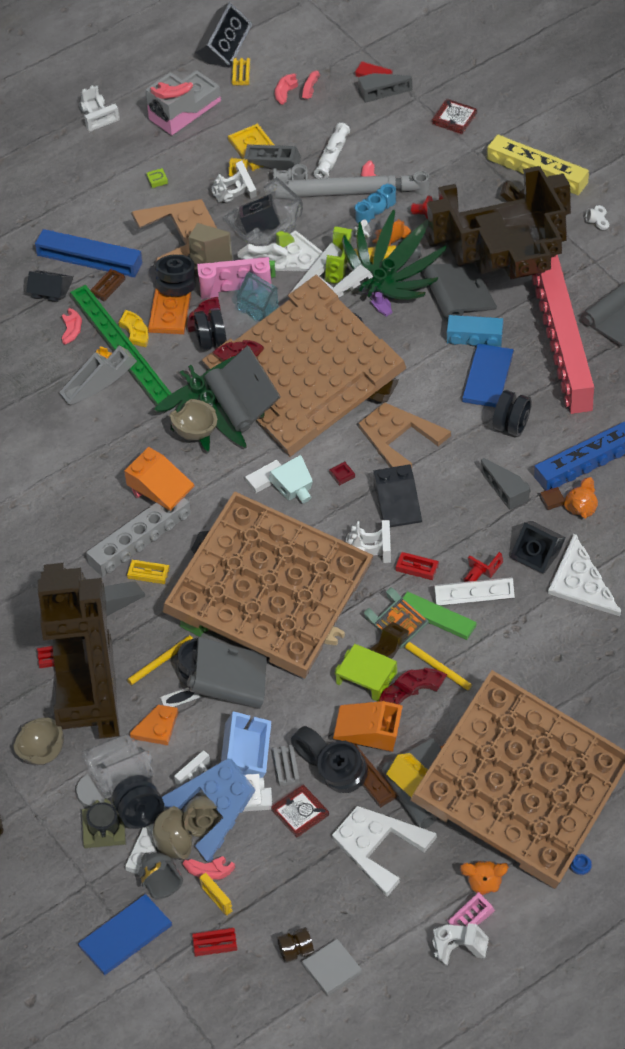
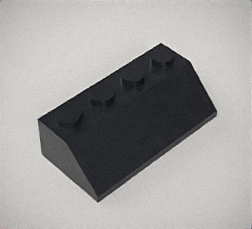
[195,2,253,68]

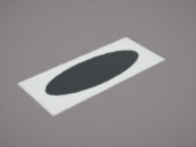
[160,687,200,707]

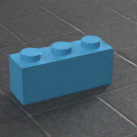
[447,315,503,347]

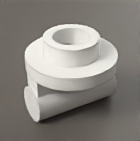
[354,220,371,239]

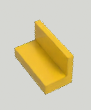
[387,753,428,798]

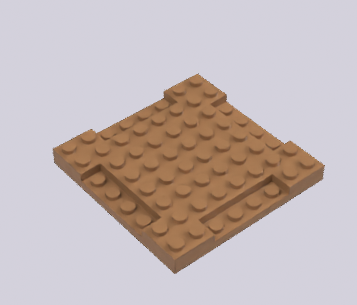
[202,274,406,457]
[163,491,373,679]
[411,670,625,889]

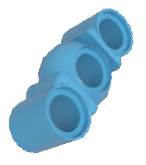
[355,184,396,224]

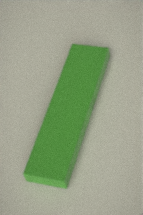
[403,591,477,640]

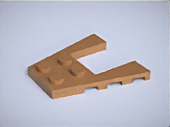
[131,199,217,262]
[359,402,451,468]

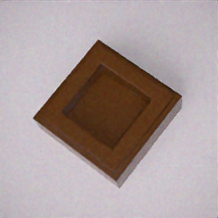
[540,487,565,510]

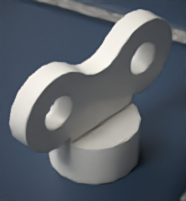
[585,205,609,230]

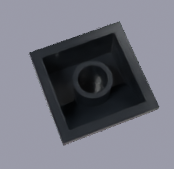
[239,194,281,237]
[26,270,73,301]
[510,521,566,574]

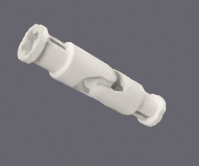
[314,123,350,179]

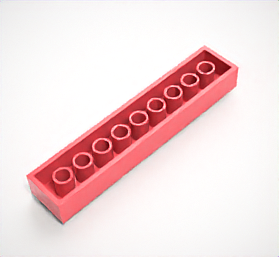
[532,255,594,414]

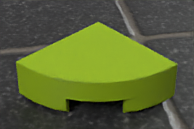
[276,231,295,247]

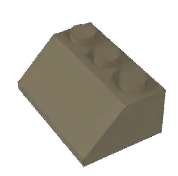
[188,223,233,276]

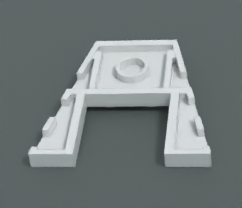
[290,243,373,298]
[332,806,437,897]

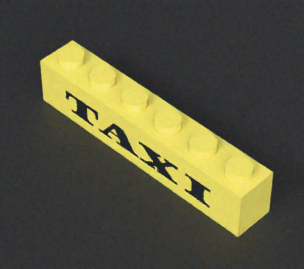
[487,135,589,196]

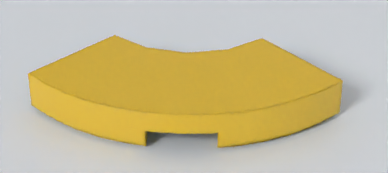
[119,310,149,347]

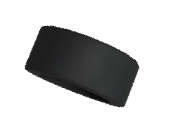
[291,726,327,765]

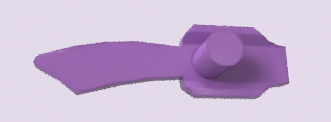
[365,292,393,317]

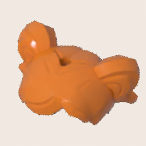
[372,219,411,246]
[564,477,598,519]
[460,861,509,895]

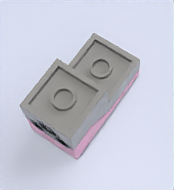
[145,70,221,135]

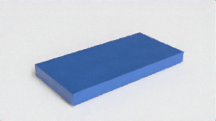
[463,343,514,407]
[78,894,172,976]

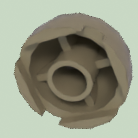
[183,795,223,837]

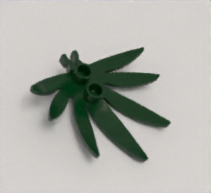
[342,210,447,299]
[154,355,265,453]

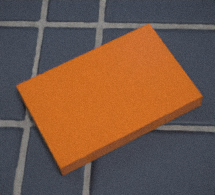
[148,289,191,334]

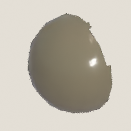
[170,399,218,440]
[13,718,64,765]
[152,806,193,860]

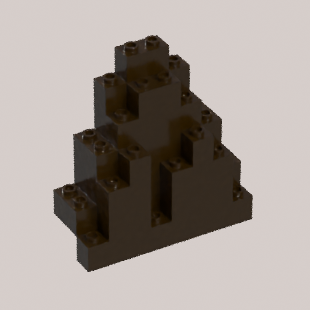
[423,166,571,280]
[38,563,120,739]

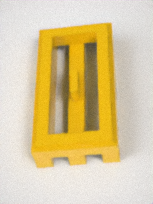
[232,58,250,85]
[127,559,170,584]
[200,873,233,916]

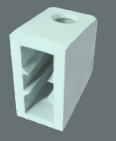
[269,455,313,503]

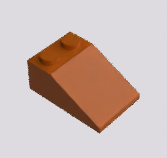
[124,447,195,511]

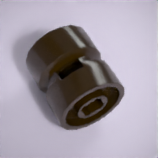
[277,927,314,963]

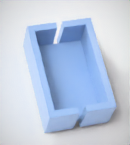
[221,711,271,778]

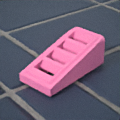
[448,892,495,926]

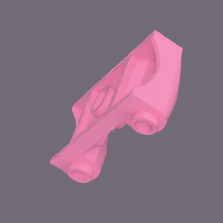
[197,257,272,299]

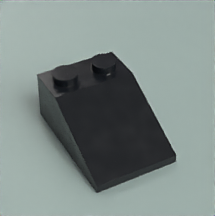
[373,464,422,528]

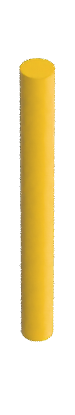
[127,635,193,686]
[405,642,472,691]

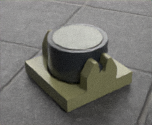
[82,799,126,848]

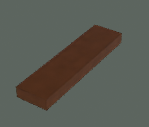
[353,743,397,808]

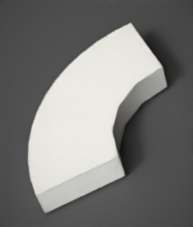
[238,243,288,261]

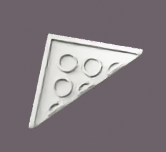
[274,230,326,271]
[548,534,621,616]

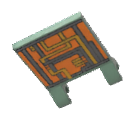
[364,587,429,648]

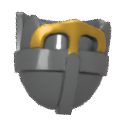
[139,852,183,899]

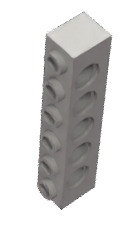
[86,498,191,577]

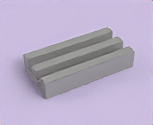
[273,745,300,786]

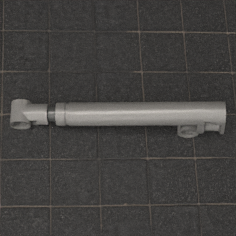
[274,164,429,198]

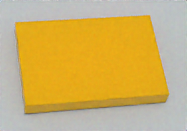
[228,123,274,171]

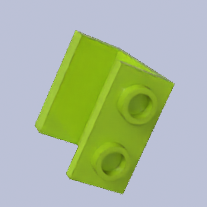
[325,226,352,283]
[334,644,397,702]

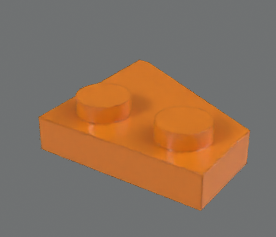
[130,705,179,745]

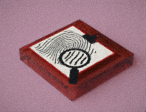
[432,99,477,134]
[271,784,329,838]

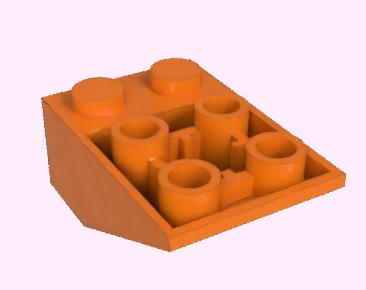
[333,701,403,752]

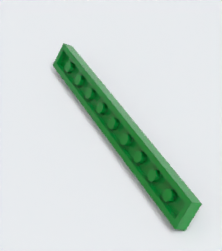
[70,285,172,406]

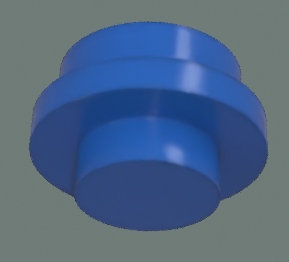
[571,854,592,875]

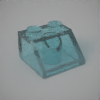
[236,272,278,321]

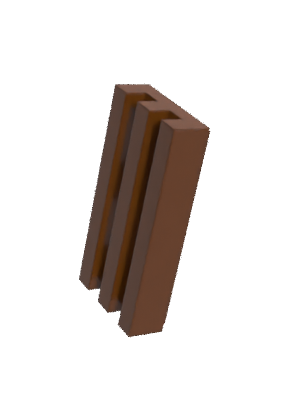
[90,269,126,302]

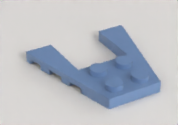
[162,758,256,862]

